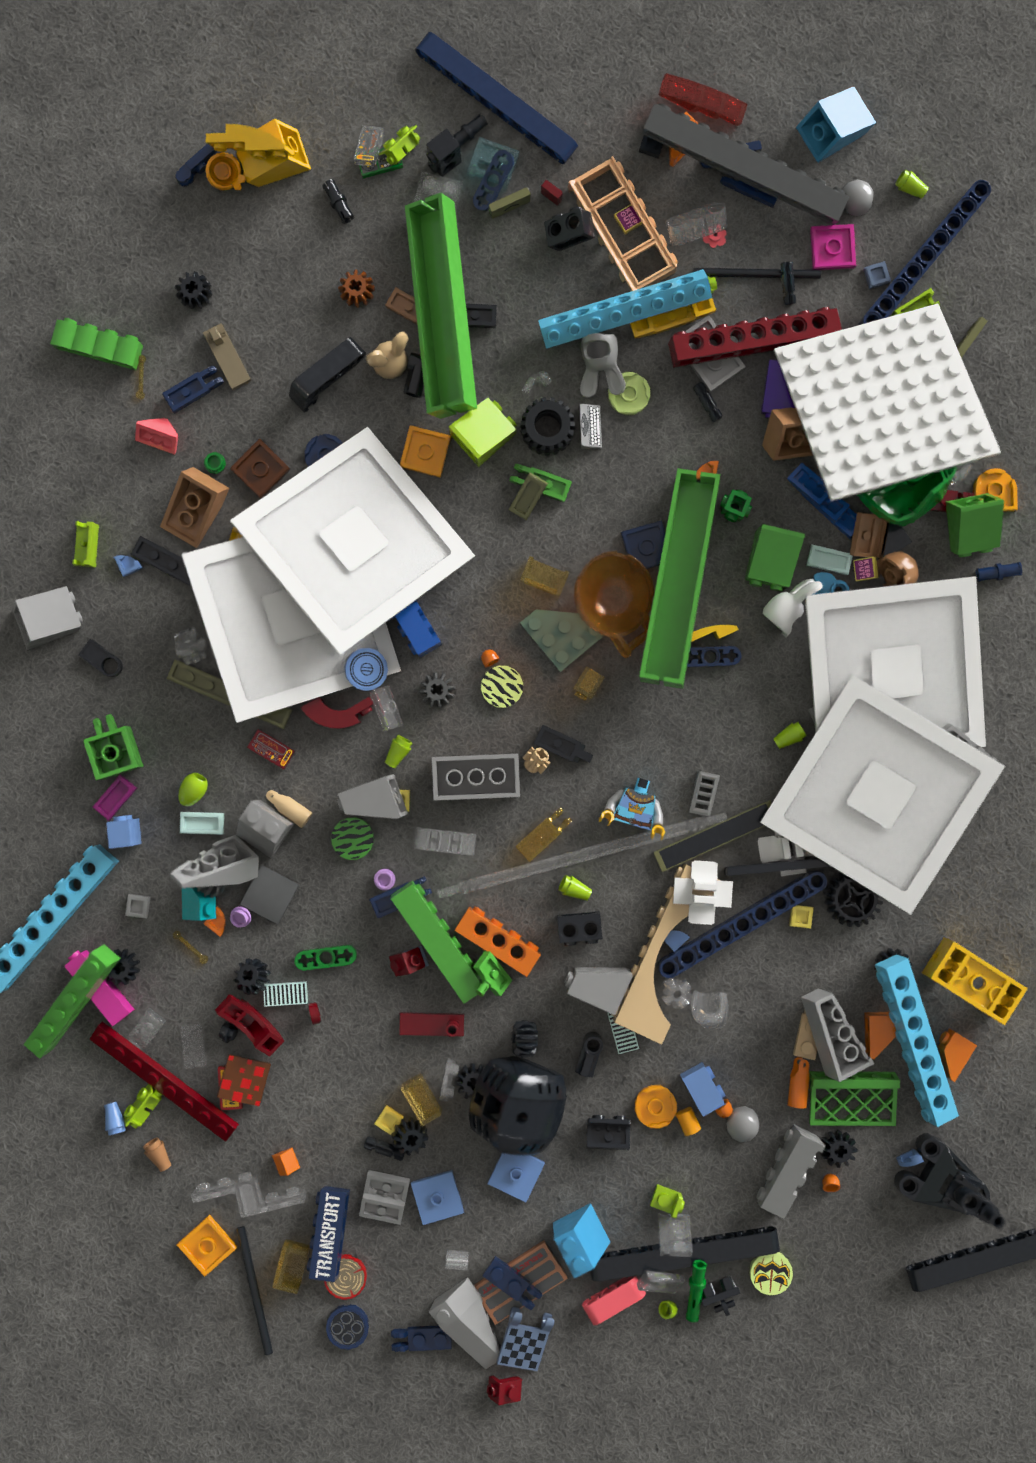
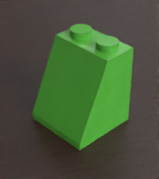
[946,493,1004,557]
[745,524,805,592]

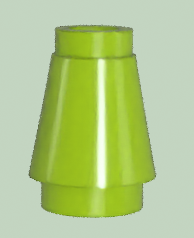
[895,170,929,199]
[773,722,807,749]
[385,735,412,768]
[559,875,592,901]

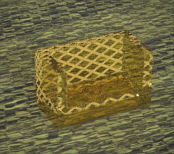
[520,556,569,598]
[401,1073,442,1126]
[272,1239,310,1294]

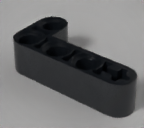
[289,337,366,412]

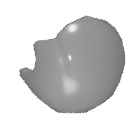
[842,179,873,216]
[726,1106,759,1142]

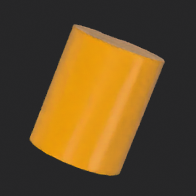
[675,1107,701,1136]

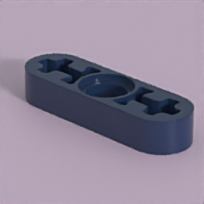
[473,150,514,211]
[687,646,741,667]

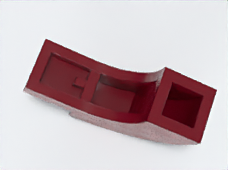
[300,697,375,729]
[215,994,284,1057]

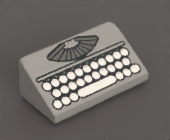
[579,404,602,449]

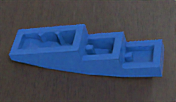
[787,463,857,539]

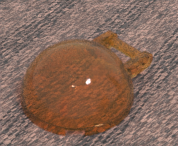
[574,551,655,658]

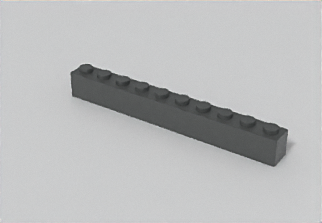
[642,103,849,225]

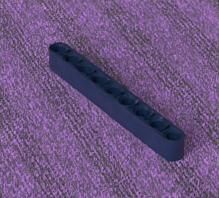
[415,32,578,164]
[859,180,991,325]
[658,870,827,978]

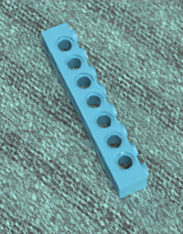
[538,269,712,349]
[0,845,119,993]
[875,954,959,1127]

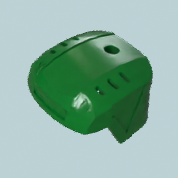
[857,466,957,527]

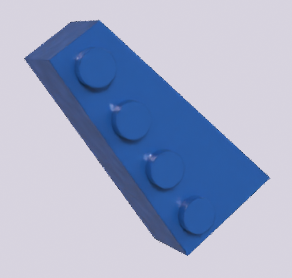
[392,600,442,658]

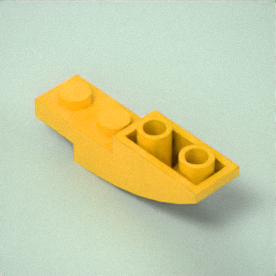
[206,124,294,160]

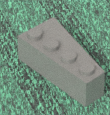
[801,988,874,1082]
[757,1124,825,1219]

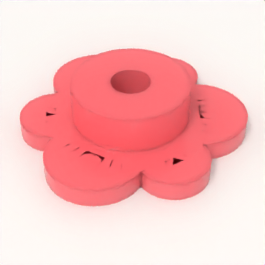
[703,223,726,248]

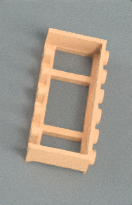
[568,156,678,292]

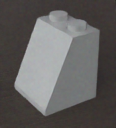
[12,586,83,650]
[337,774,408,819]
[236,800,295,859]
[564,967,633,1015]

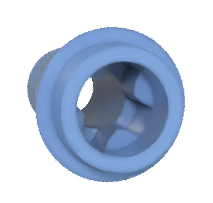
[104,1102,126,1136]

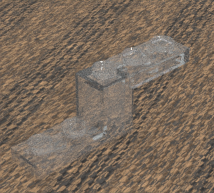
[191,1172,307,1218]

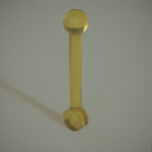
[136,355,146,400]
[173,931,208,964]

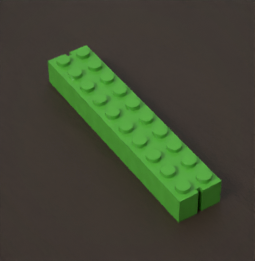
[405,193,477,419]
[639,468,720,689]

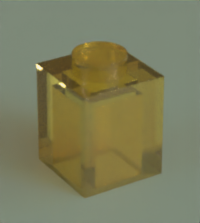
[573,666,605,701]

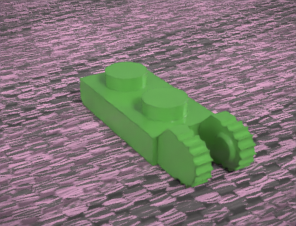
[509,464,572,503]

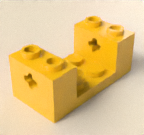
[922,937,1028,1025]

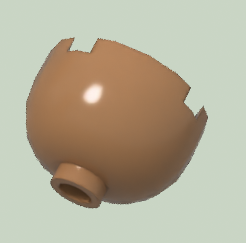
[877,552,919,587]

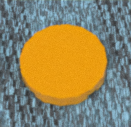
[634,1085,677,1129]

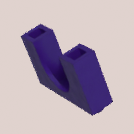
[761,359,795,419]

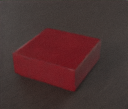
[541,180,563,206]

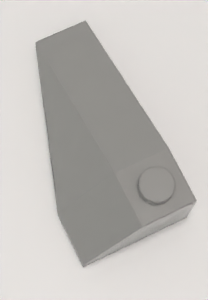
[170,835,259,888]
[429,1277,500,1369]

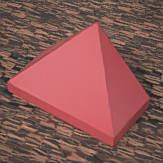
[135,418,178,455]

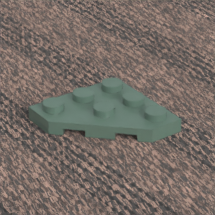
[520,609,609,672]

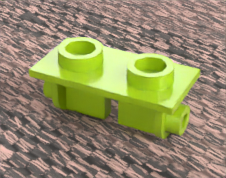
[378,125,420,165]
[123,1084,162,1129]

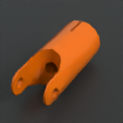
[787,1057,810,1109]

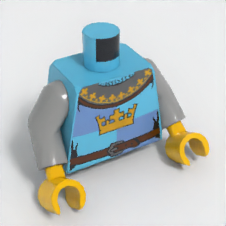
[598,778,665,840]

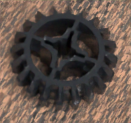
[824,872,883,927]

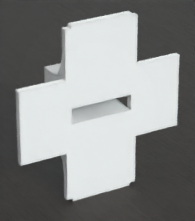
[757,831,813,876]
[673,860,733,925]

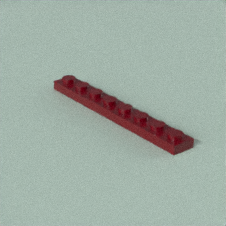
[89,1021,239,1142]

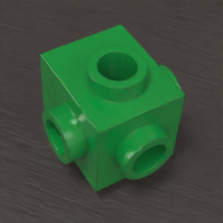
[720,489,752,522]

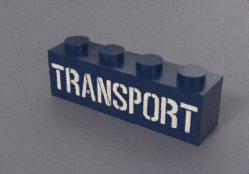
[307,1186,350,1282]

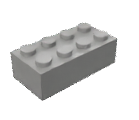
[432,754,520,800]

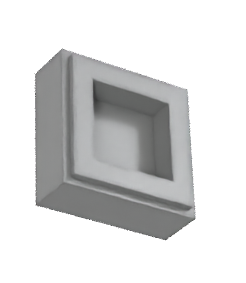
[125,894,151,919]

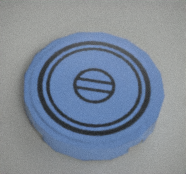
[344,648,388,691]

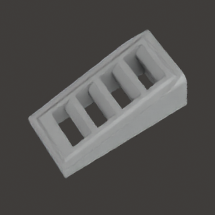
[689,771,720,817]

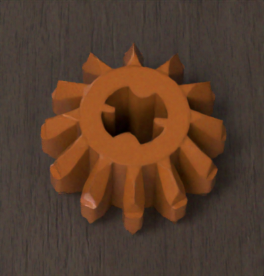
[338,269,375,308]

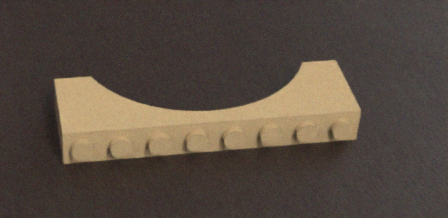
[612,864,733,1044]

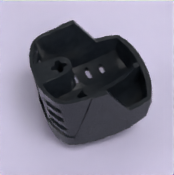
[469,1056,567,1156]

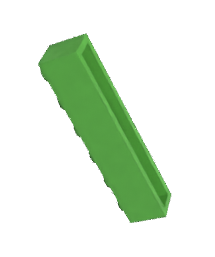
[391,880,482,1004]
[24,945,120,1059]

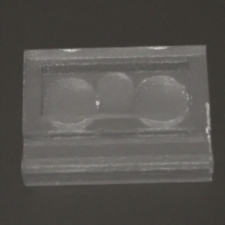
[658,1213,693,1257]

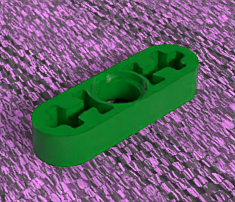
[295,945,357,971]

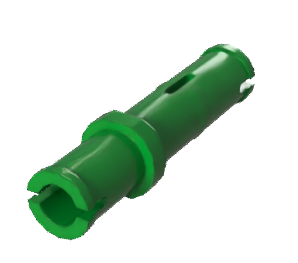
[685,1260,707,1323]

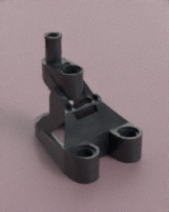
[894,1133,1005,1229]

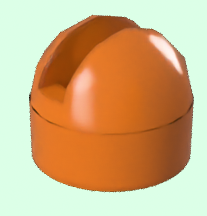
[481,649,500,668]
[715,1099,733,1118]
[822,1173,840,1192]

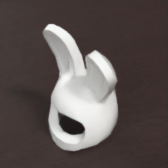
[762,579,823,638]

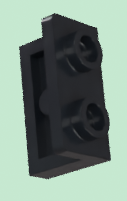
[586,1115,631,1150]

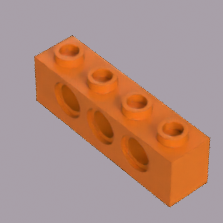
[455,906,541,977]

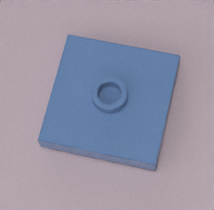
[488,1153,545,1202]
[411,1170,464,1225]

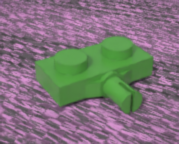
[473,951,512,997]

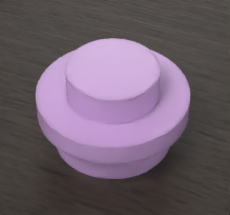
[374,869,395,890]
[230,906,251,927]

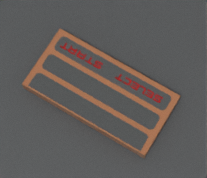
[474,1240,568,1325]

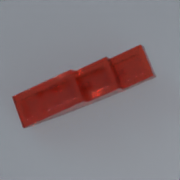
[658,73,748,126]

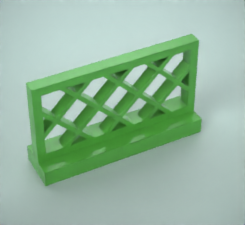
[809,1071,900,1126]

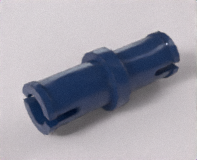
[975,562,1022,582]

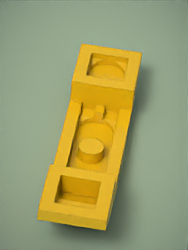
[630,298,716,338]
[692,625,739,642]

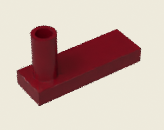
[399,1012,464,1037]

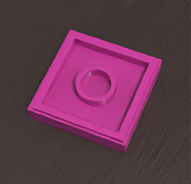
[810,224,856,270]

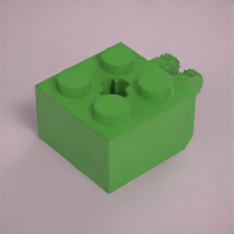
[84,714,144,780]

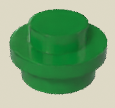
[204,452,226,474]

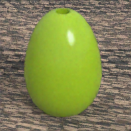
[178,773,208,807]

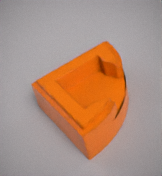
[697,461,719,481]
[203,907,226,937]

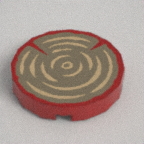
[324,1254,367,1300]

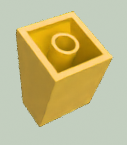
[236,119,311,187]

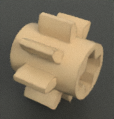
[523,747,551,774]

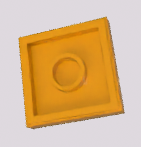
[400,425,451,478]
[177,1214,238,1277]

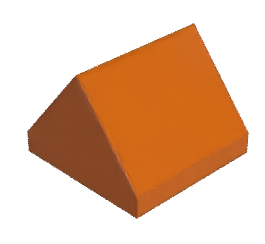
[272,1148,300,1176]

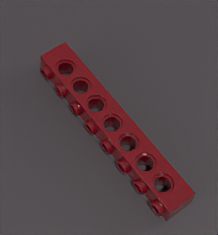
[668,307,842,368]

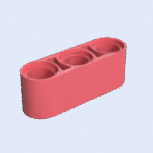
[582,1276,646,1325]

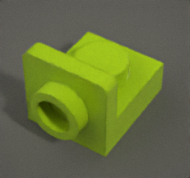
[650,1184,685,1219]

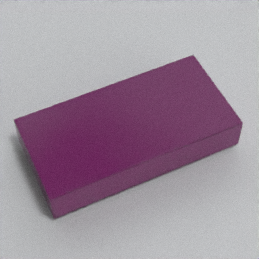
[93,774,137,821]

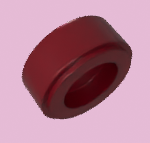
[308,1002,321,1025]

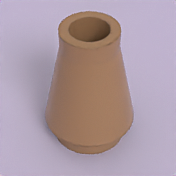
[143,1137,171,1172]

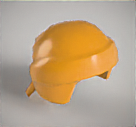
[206,152,246,190]

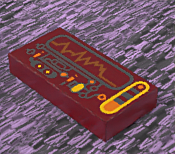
[247,729,295,769]

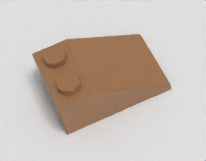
[762,408,813,461]
[160,467,229,548]

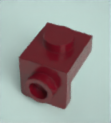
[389,947,425,977]
[487,1375,522,1405]

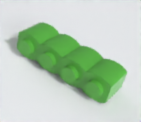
[50,318,143,370]

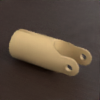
[266,790,313,828]

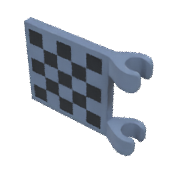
[496,1307,554,1371]

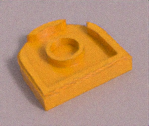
[973,468,1018,512]

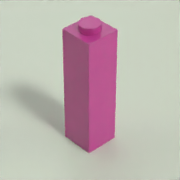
[64,950,135,1027]

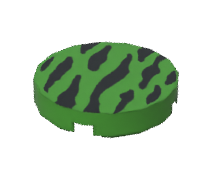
[331,817,374,860]

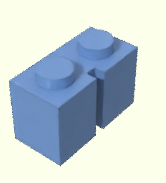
[106,815,142,848]
[680,1062,726,1116]

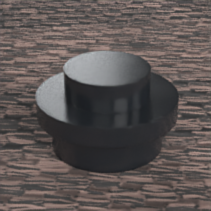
[219,1022,238,1043]

